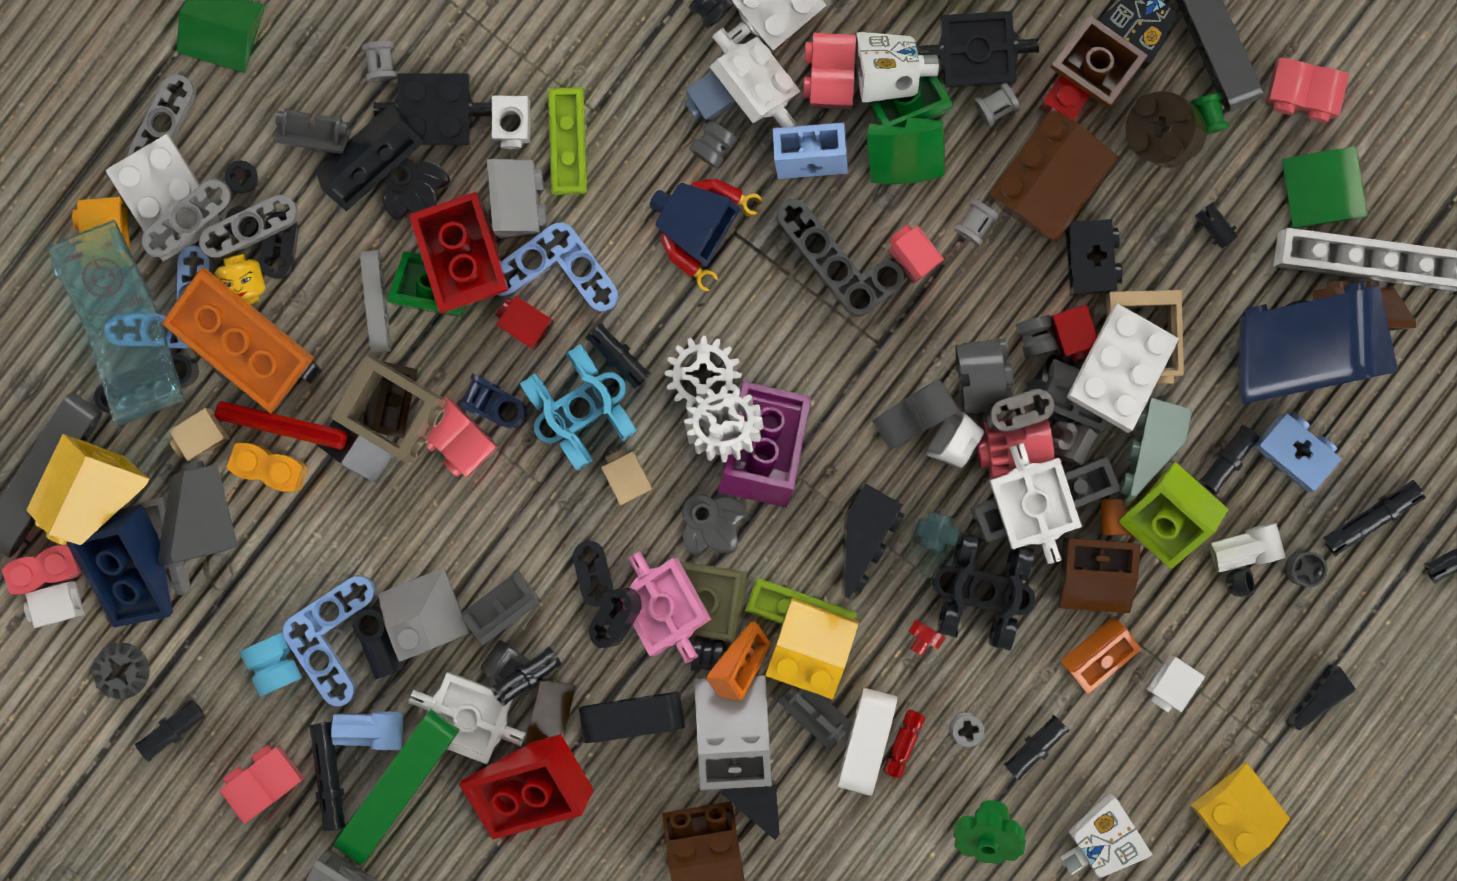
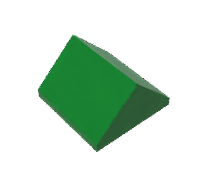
[177,0,265,73]
[868,76,953,128]
[388,251,466,318]

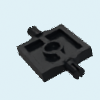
[918,11,1039,88]
[373,73,492,145]

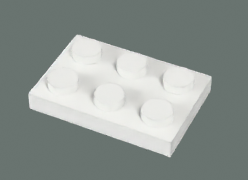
[105,134,222,262]
[1066,303,1179,433]

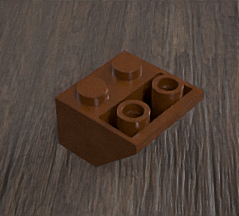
[1059,537,1141,613]
[662,802,745,881]

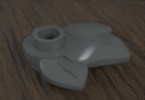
[682,494,748,556]

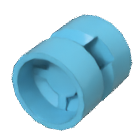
[239,633,302,697]

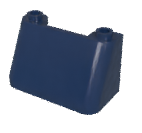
[1239,282,1398,404]

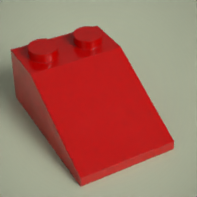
[409,192,509,314]
[459,734,594,840]

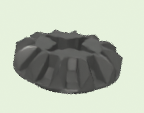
[91,643,150,700]

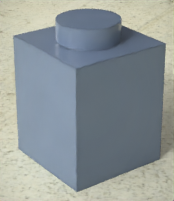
[684,72,738,124]

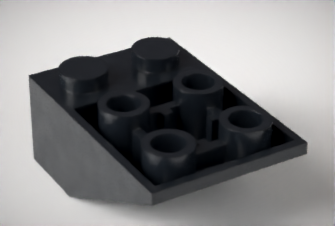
[842,483,905,599]

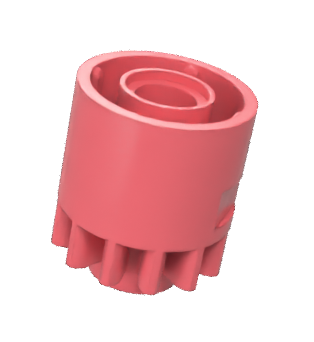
[976,419,1054,480]

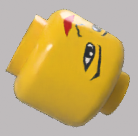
[215,253,266,304]

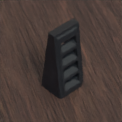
[1286,665,1356,730]

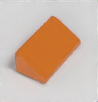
[1061,617,1142,694]

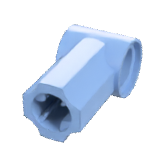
[331,711,404,750]

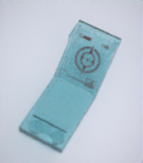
[47,220,185,426]

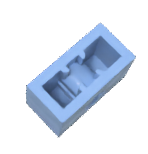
[773,123,848,179]
[1253,413,1342,492]

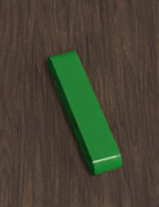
[333,709,460,867]

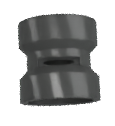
[689,119,738,169]
[1016,315,1059,358]
[1284,551,1328,587]

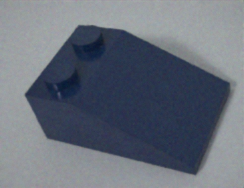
[67,505,173,627]

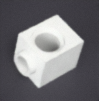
[492,96,530,149]
[24,581,85,628]
[1146,654,1205,713]

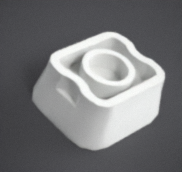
[926,411,984,468]

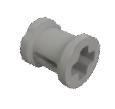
[362,41,397,82]
[974,83,1020,128]
[954,199,999,246]
[950,712,984,747]

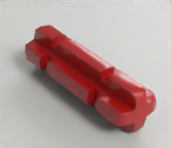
[884,709,925,779]

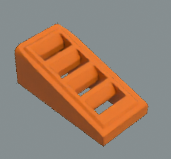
[706,622,771,701]

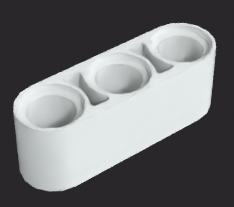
[837,687,898,796]

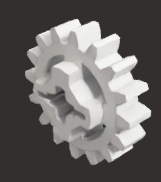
[665,336,742,409]
[684,386,763,462]

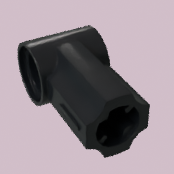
[352,606,405,679]

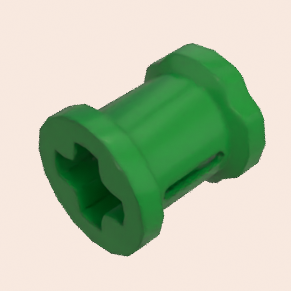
[1190,93,1230,135]

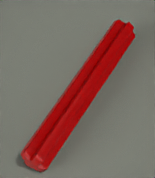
[214,401,347,450]

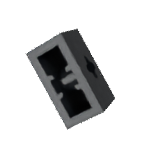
[1065,219,1122,296]

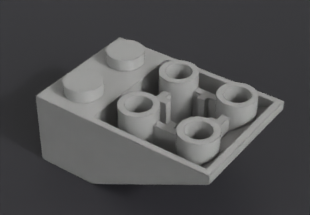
[694,675,772,790]

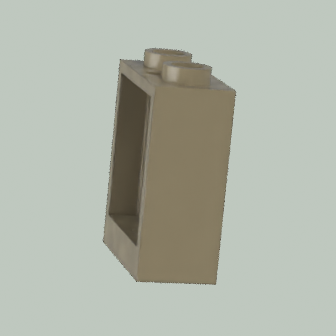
[331,356,447,463]

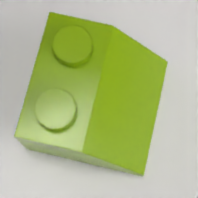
[1118,462,1229,569]

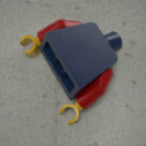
[650,179,762,291]

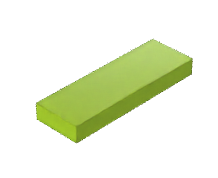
[548,87,587,195]
[745,577,857,624]

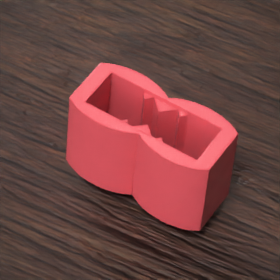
[803,33,856,110]
[1265,58,1349,123]
[888,224,944,284]
[426,397,499,477]
[2,545,83,594]
[219,745,305,825]

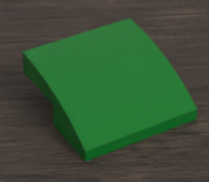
[867,117,946,184]
[1282,147,1368,229]

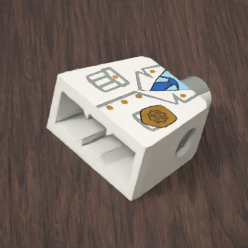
[855,32,939,102]
[1060,793,1152,878]

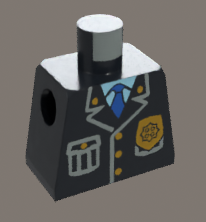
[1099,0,1177,70]

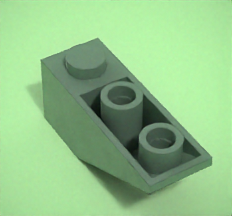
[1120,398,1193,508]

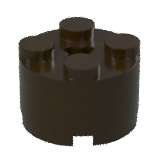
[1126,91,1207,168]

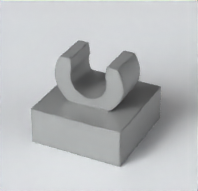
[1052,421,1098,465]

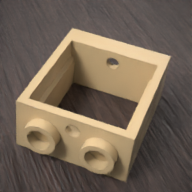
[1105,290,1184,384]

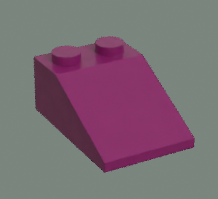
[718,381,811,508]

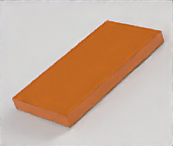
[161,267,315,414]

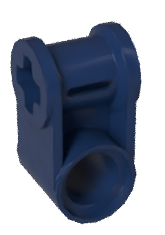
[456,373,528,429]

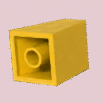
[26,434,149,545]

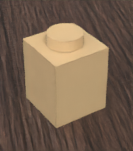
[169,408,230,461]
[601,449,653,506]

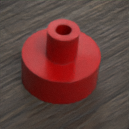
[908,619,946,656]

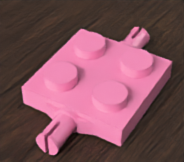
[620,552,712,664]

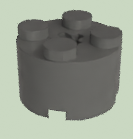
[955,338,1013,414]

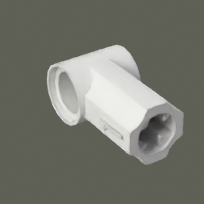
[1209,523,1286,572]

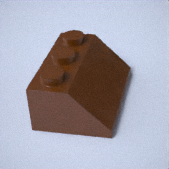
[989,109,1119,243]

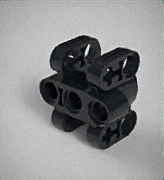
[932,532,1035,651]

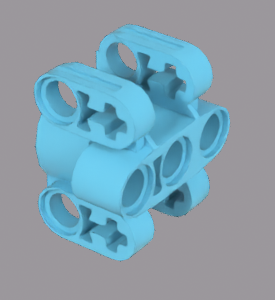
[520,344,638,470]

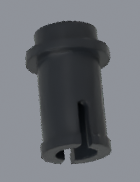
[1195,202,1238,249]

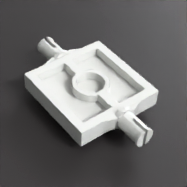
[727,0,827,52]
[710,28,801,128]
[989,443,1082,564]
[408,672,526,764]

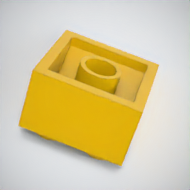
[765,598,859,699]
[1190,762,1290,867]

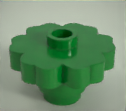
[953,800,1026,864]

